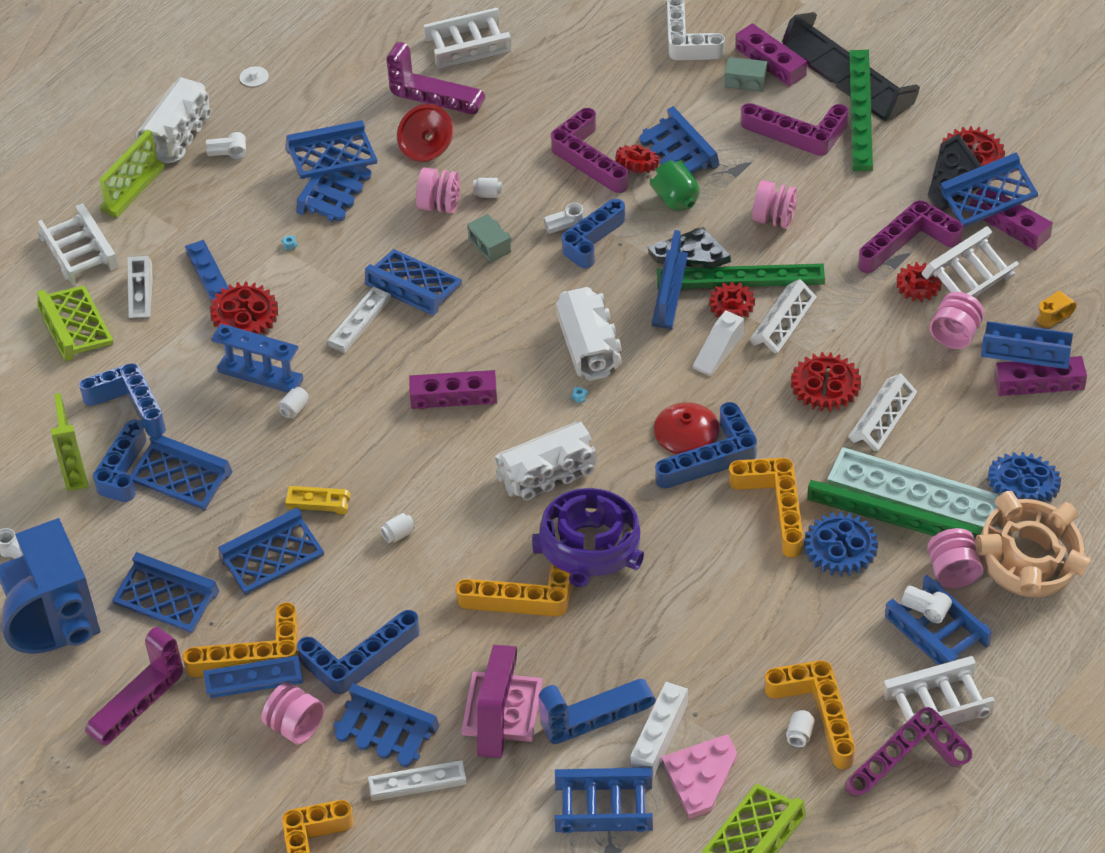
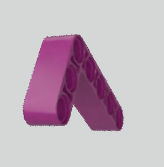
[386,42,486,114]
[740,103,848,156]
[551,108,628,193]
[858,200,963,273]
[85,627,183,746]
[477,644,517,758]
[844,707,972,797]

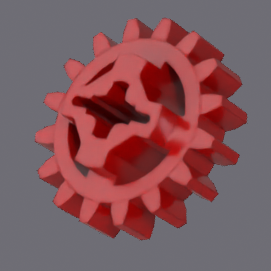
[615,144,659,174]
[896,262,942,302]
[709,282,755,318]

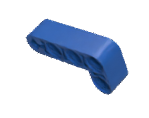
[562,199,625,268]
[93,419,147,502]

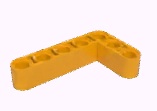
[729,458,803,558]
[455,563,572,617]
[183,602,299,677]
[764,660,855,769]
[282,800,354,853]

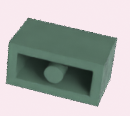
[724,57,767,92]
[467,214,512,262]

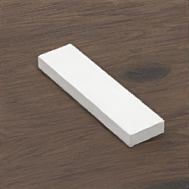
[327,287,391,353]
[368,760,467,801]

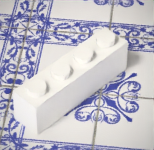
[630,682,688,779]

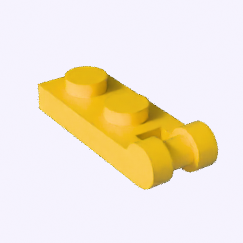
[285,486,351,515]

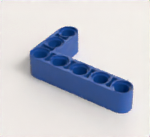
[79,363,166,437]
[655,402,757,489]
[297,610,420,694]
[538,679,656,744]

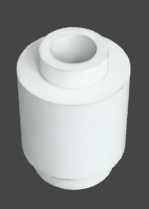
[473,178,502,198]
[278,387,309,418]
[380,513,415,543]
[786,710,815,747]

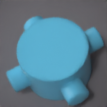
[281,235,298,250]
[570,387,589,403]

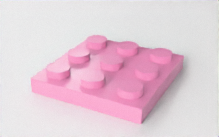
[461,671,543,742]

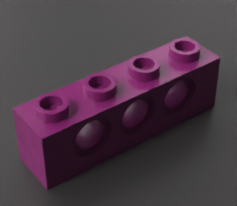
[735,23,807,87]
[969,188,1053,250]
[994,356,1087,396]
[409,370,497,409]

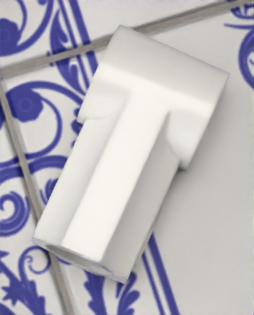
[206,132,246,159]
[543,203,584,234]
[0,528,22,559]
[901,586,952,623]

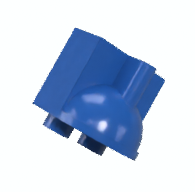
[0,518,101,654]

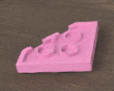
[661,734,737,819]

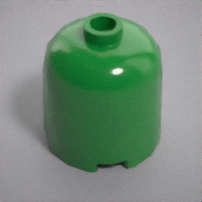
[650,160,700,211]

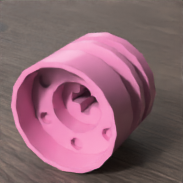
[416,168,460,214]
[752,180,797,229]
[929,292,985,349]
[927,528,983,589]
[261,682,325,745]

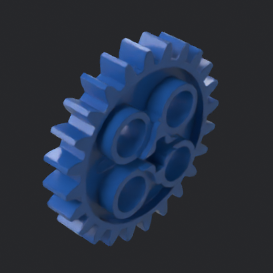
[987,452,1062,502]
[804,512,878,577]

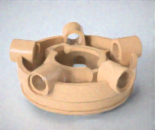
[975,491,1091,597]

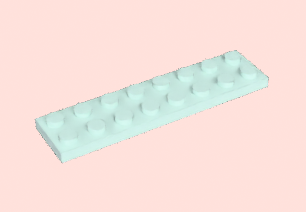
[827,447,1002,530]

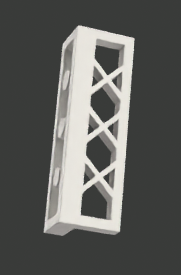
[749,279,817,354]
[848,373,917,452]

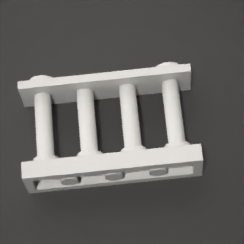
[424,8,512,69]
[37,203,118,286]
[921,226,1019,298]
[883,656,995,739]

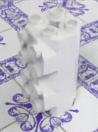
[135,77,212,158]
[556,287,622,381]
[494,422,596,501]

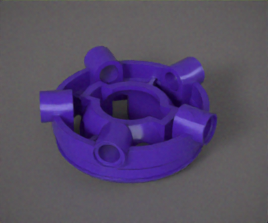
[532,488,644,587]

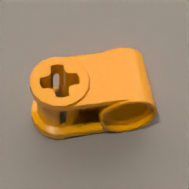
[1036,291,1077,328]

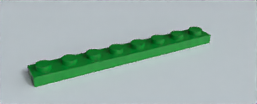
[849,49,873,171]
[657,263,825,290]
[807,480,983,540]

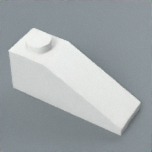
[127,256,153,319]
[693,310,744,377]

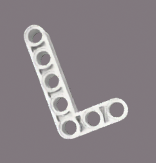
[667,0,725,60]

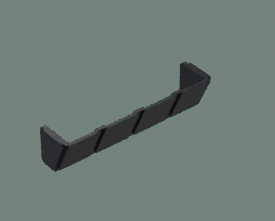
[782,12,920,121]

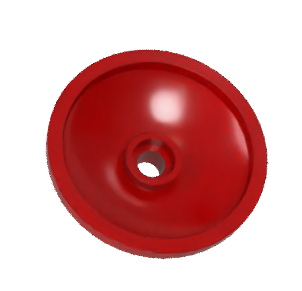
[397,104,454,162]
[654,402,719,454]

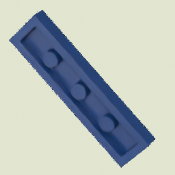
[185,240,229,300]

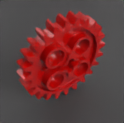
[939,126,1005,166]
[210,281,279,335]
[791,352,861,412]

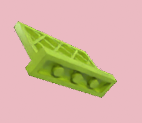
[99,129,165,218]
[37,285,113,362]
[51,393,89,491]
[702,783,806,853]

